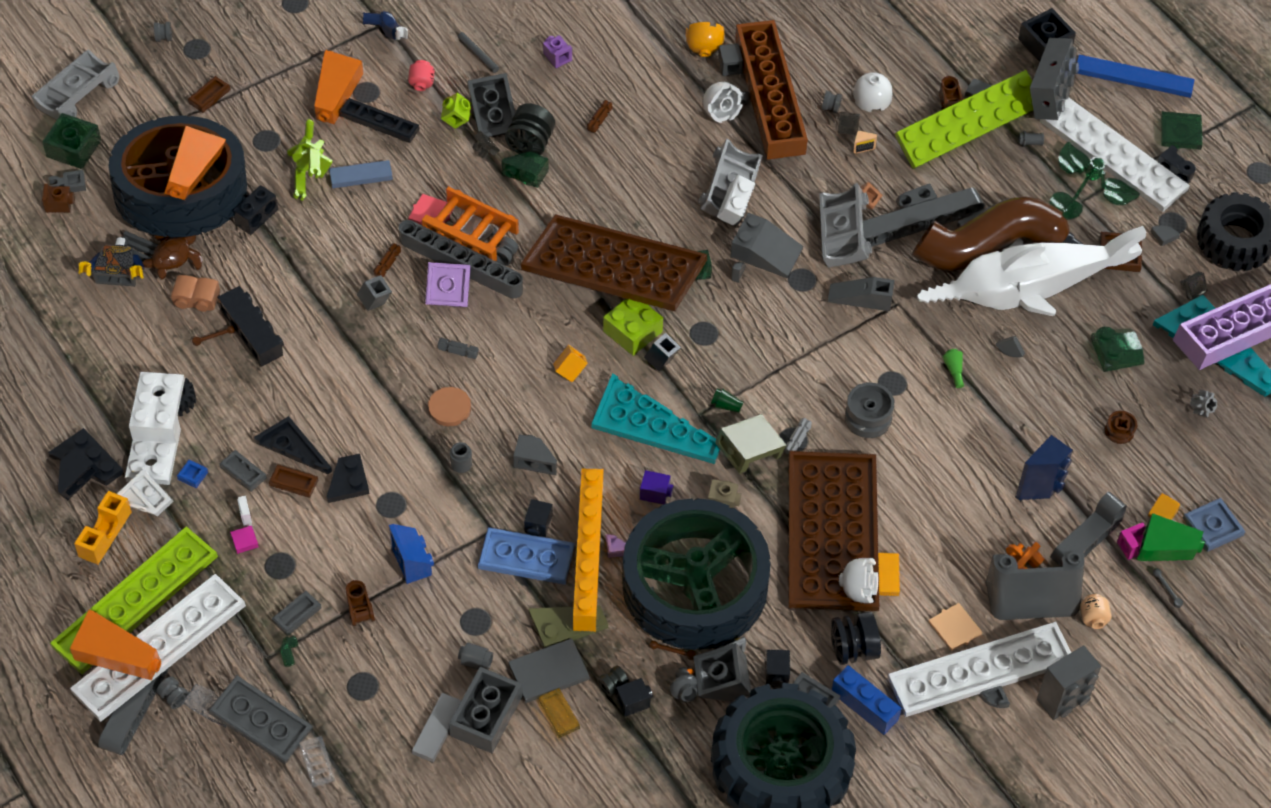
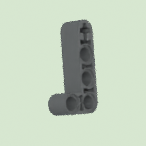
[1050,492,1127,567]

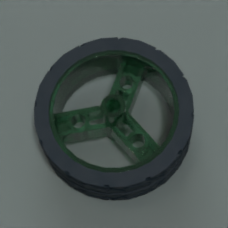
[622,498,771,650]

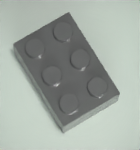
[1037,645,1101,720]
[449,667,523,754]

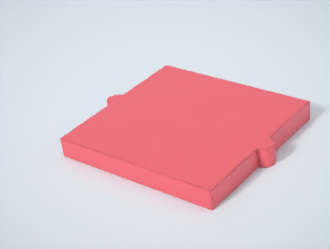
[408,194,455,225]

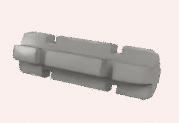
[784,418,812,454]

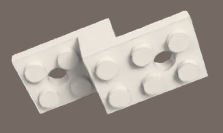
[125,372,185,485]

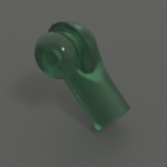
[280,635,298,667]

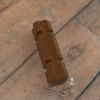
[587,100,613,133]
[373,243,401,277]

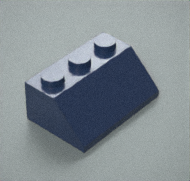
[1015,435,1073,500]

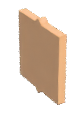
[928,603,982,651]

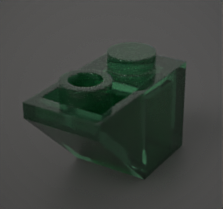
[501,151,549,188]

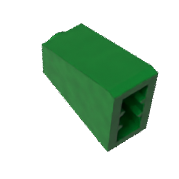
[1136,513,1205,561]

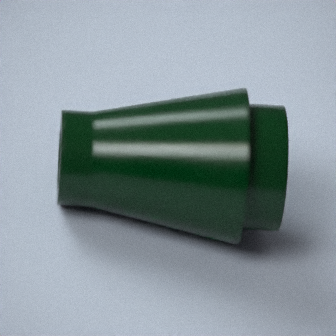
[711,388,744,413]

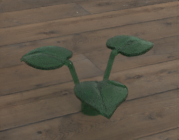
[1049,142,1140,220]

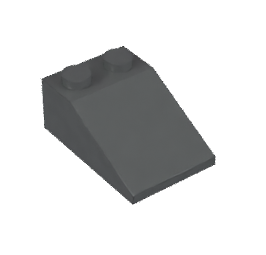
[467,73,515,139]
[731,213,804,278]

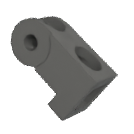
[896,183,937,209]

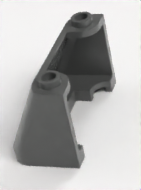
[986,550,1085,620]

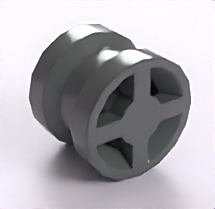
[154,22,172,42]
[822,91,842,113]

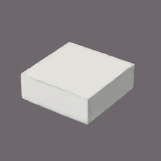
[237,496,252,527]

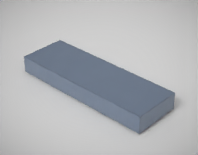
[329,160,393,188]

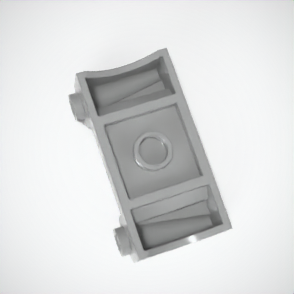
[31,50,119,124]
[698,139,763,225]
[819,183,872,268]

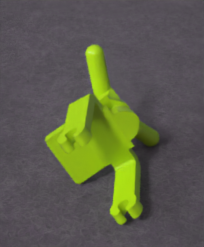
[287,119,333,201]

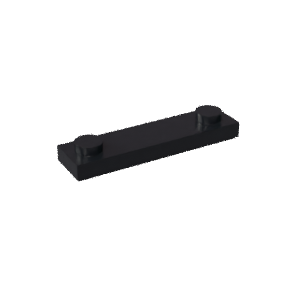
[339,98,420,143]

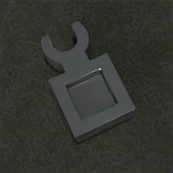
[49,170,86,192]

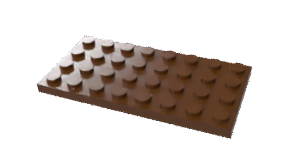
[521,214,707,312]
[789,451,880,611]

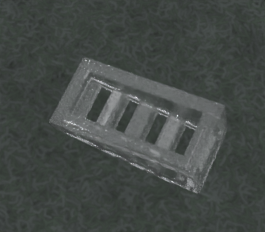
[299,736,335,788]

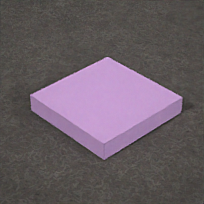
[425,262,471,307]

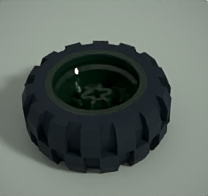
[710,683,856,808]

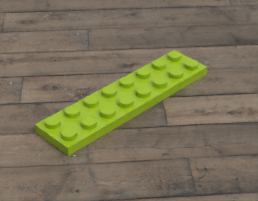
[894,70,1034,169]
[50,526,218,675]

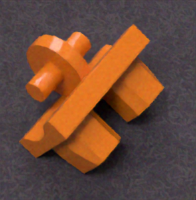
[1006,542,1045,569]

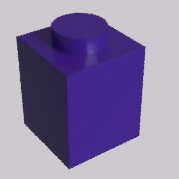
[640,470,674,505]

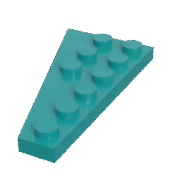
[1153,295,1271,397]
[591,373,720,464]

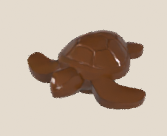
[143,235,203,280]

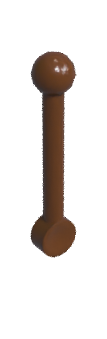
[192,326,235,346]
[649,640,696,660]

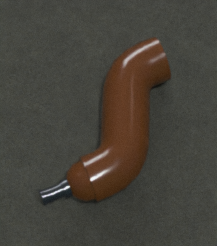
[912,196,1085,271]

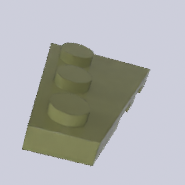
[529,605,608,648]

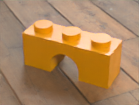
[74,491,132,565]

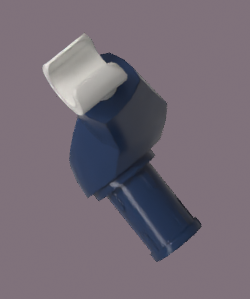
[363,11,408,40]

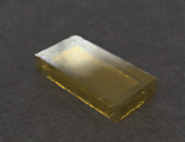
[539,688,580,738]

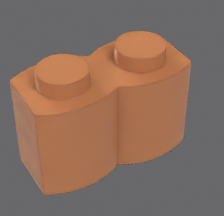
[171,275,220,312]

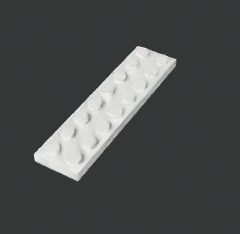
[1039,98,1190,212]
[70,574,246,722]
[888,622,1071,717]

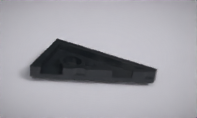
[254,416,332,475]

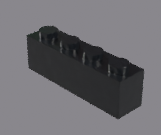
[217,286,284,367]

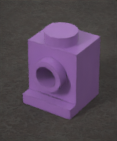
[543,35,572,68]

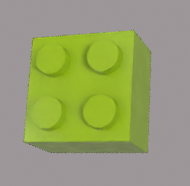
[603,299,663,356]

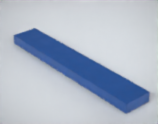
[1077,54,1195,98]

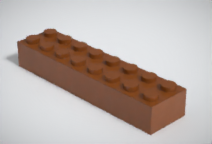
[735,20,808,160]

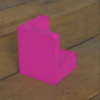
[1117,523,1146,560]

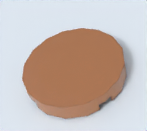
[428,387,471,427]

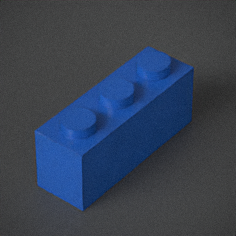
[832,665,902,735]

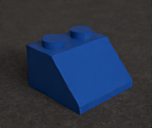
[389,524,434,584]

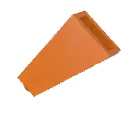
[314,50,363,124]
[164,126,226,200]
[70,610,161,680]

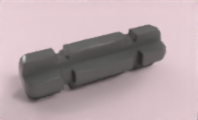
[437,338,479,359]

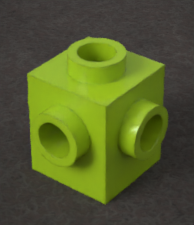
[441,93,472,129]

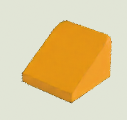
[1148,493,1180,520]

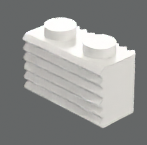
[717,175,755,225]

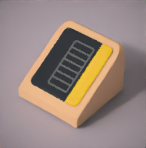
[853,131,877,154]

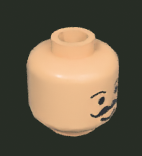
[1080,594,1112,629]

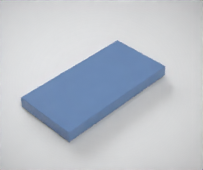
[478,527,575,585]

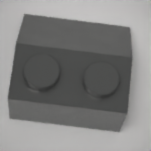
[694,643,751,701]

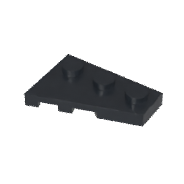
[48,428,124,486]

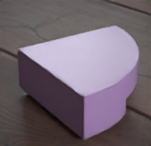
[605,535,626,558]

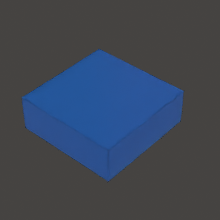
[177,460,208,488]

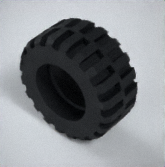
[1197,192,1271,271]

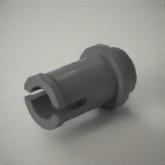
[1018,131,1044,147]

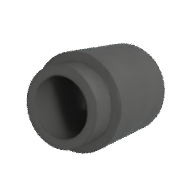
[450,442,472,473]
[458,643,494,670]

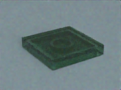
[1161,111,1203,150]

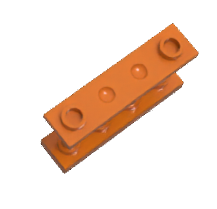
[422,186,519,261]

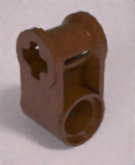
[939,76,964,110]
[346,580,375,626]

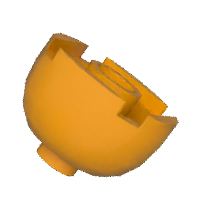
[685,22,724,57]

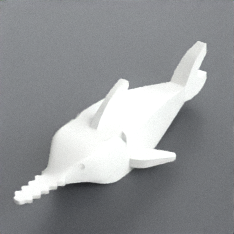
[917,226,1146,316]

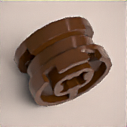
[1105,411,1138,444]

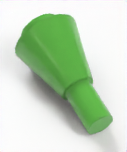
[942,349,964,388]

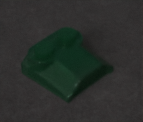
[1090,326,1145,372]

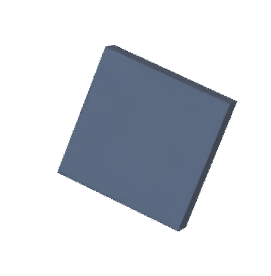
[1183,498,1246,552]

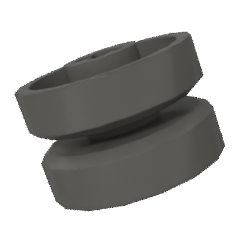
[845,382,895,438]

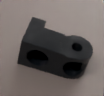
[1158,145,1196,184]

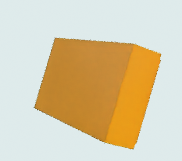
[878,553,900,596]

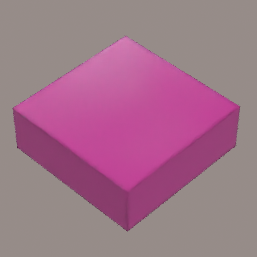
[230,525,259,554]

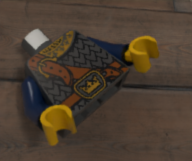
[78,237,145,287]

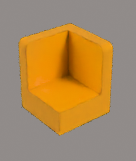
[553,344,588,382]

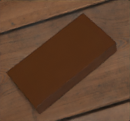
[188,76,231,113]
[269,464,319,498]

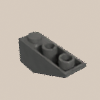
[828,277,894,311]

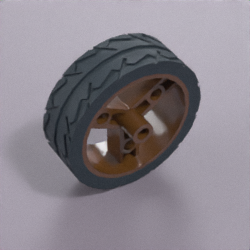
[109,116,247,237]

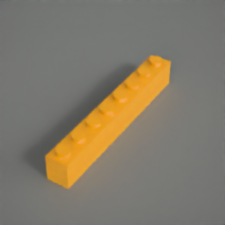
[573,468,604,632]

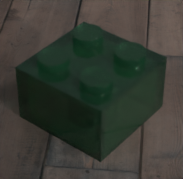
[42,113,102,169]

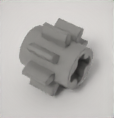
[1190,390,1217,417]

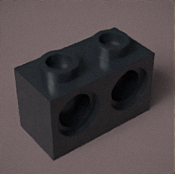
[233,185,278,235]

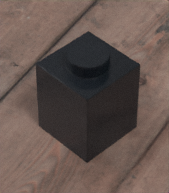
[644,333,681,371]
[524,499,553,537]
[765,650,790,687]
[616,678,653,717]

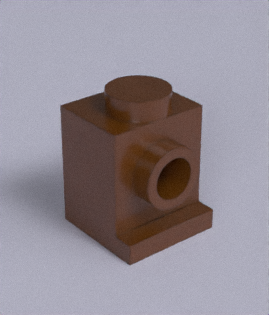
[42,184,75,213]

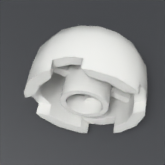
[853,72,892,112]
[703,82,743,123]
[839,558,878,603]

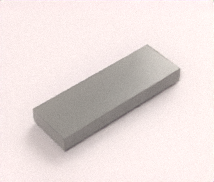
[412,693,462,763]

